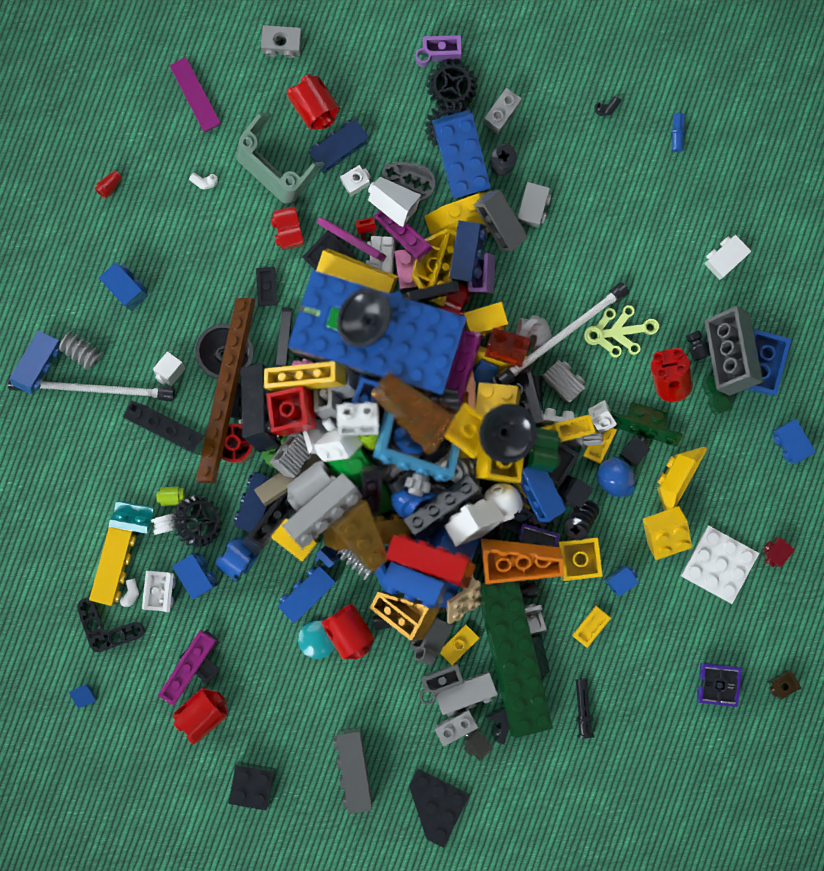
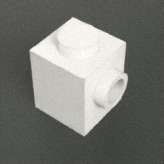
[340,165,371,196]
[153,352,185,386]

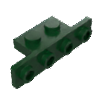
[610,401,683,447]

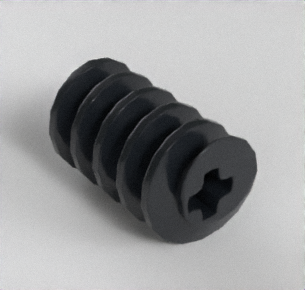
[490,144,516,176]
[564,499,600,540]

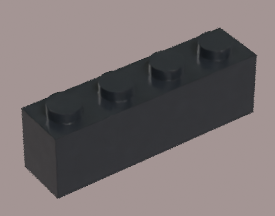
[241,492,294,555]

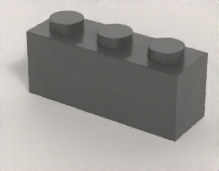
[473,190,528,252]

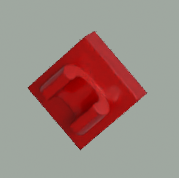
[355,217,376,240]

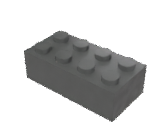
[705,306,763,395]
[333,726,373,814]

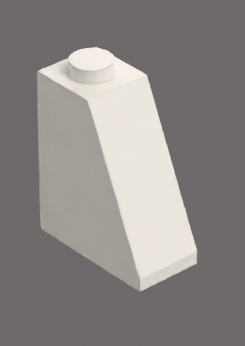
[368,177,421,227]

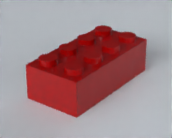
[386,534,475,589]

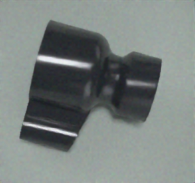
[686,330,711,362]
[428,388,460,415]

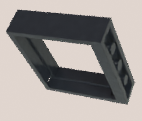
[123,400,205,456]

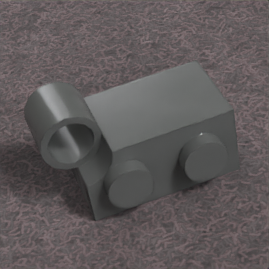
[409,617,453,666]
[420,663,464,705]

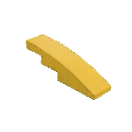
[542,414,596,443]

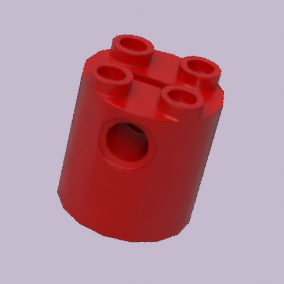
[286,74,341,130]
[651,348,693,402]
[222,423,256,464]
[321,603,375,660]
[172,687,228,745]

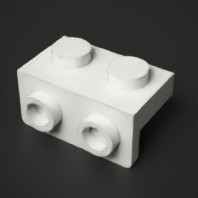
[142,570,176,612]

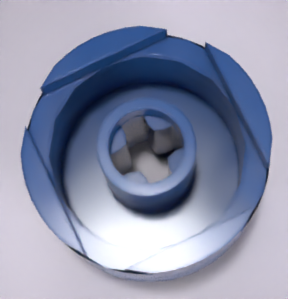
[215,537,260,582]

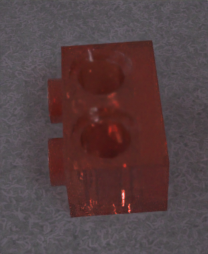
[485,327,531,368]

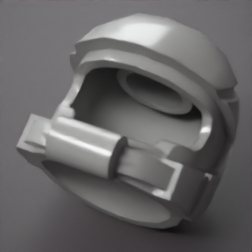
[510,315,552,353]

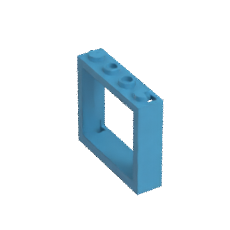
[373,386,460,481]

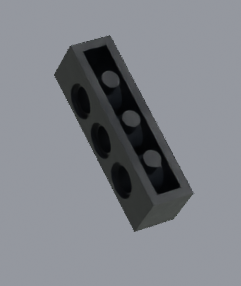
[404,474,484,541]

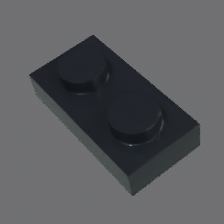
[256,267,278,307]

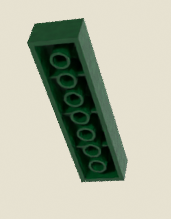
[480,581,553,738]

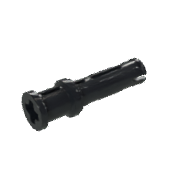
[575,678,595,739]

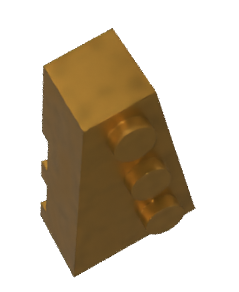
[330,499,388,572]
[370,591,441,641]

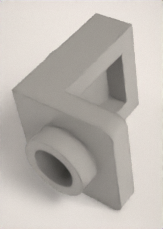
[524,604,546,635]

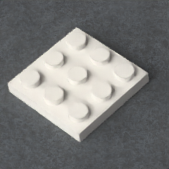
[680,525,759,604]

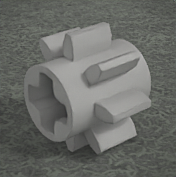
[405,473,431,497]

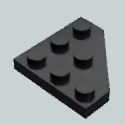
[409,768,470,848]

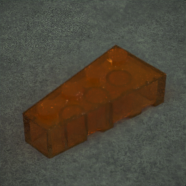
[371,372,455,455]

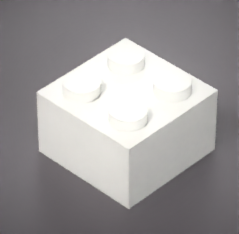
[445,499,505,546]

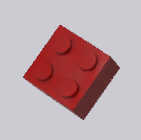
[266,386,317,436]

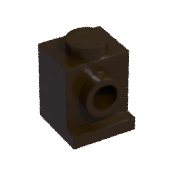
[768,670,802,700]

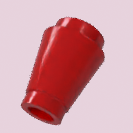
[94,171,122,199]

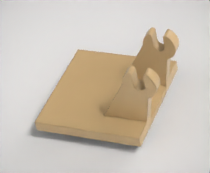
[447,575,481,624]

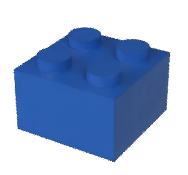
[99,262,148,311]
[172,553,218,600]

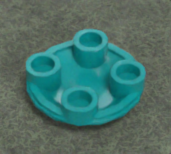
[298,621,335,659]

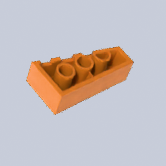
[481,539,564,584]

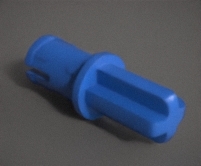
[671,113,686,152]

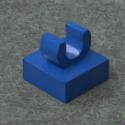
[315,545,341,569]

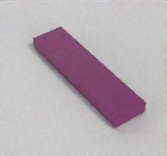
[169,57,221,133]
[373,210,433,262]
[317,217,387,262]
[442,330,483,407]
[158,630,217,706]

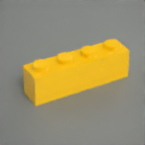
[316,249,398,294]
[264,361,346,392]
[89,527,137,606]

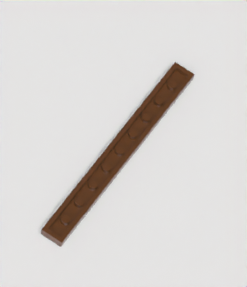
[196,298,256,483]

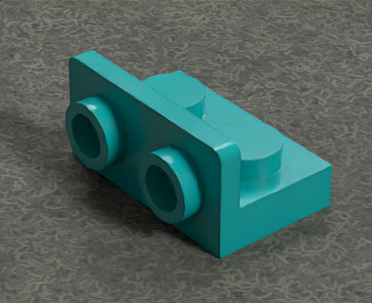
[109,501,154,534]

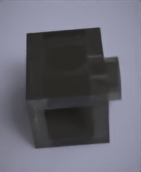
[463,728,494,761]

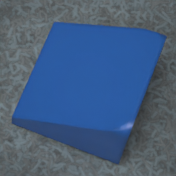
[472,359,499,383]
[69,683,97,709]

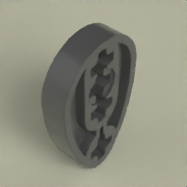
[382,162,435,202]

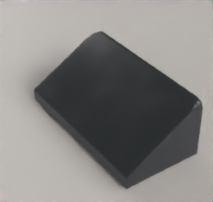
[532,635,550,677]

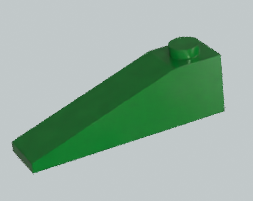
[326,446,393,515]

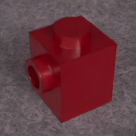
[762,537,795,568]

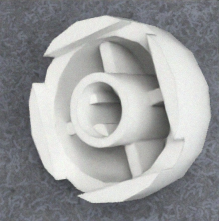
[483,483,523,522]

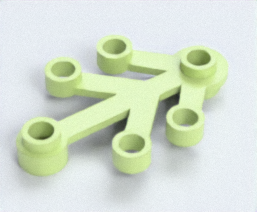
[584,305,659,358]

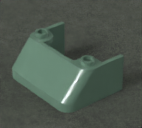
[236,113,325,204]

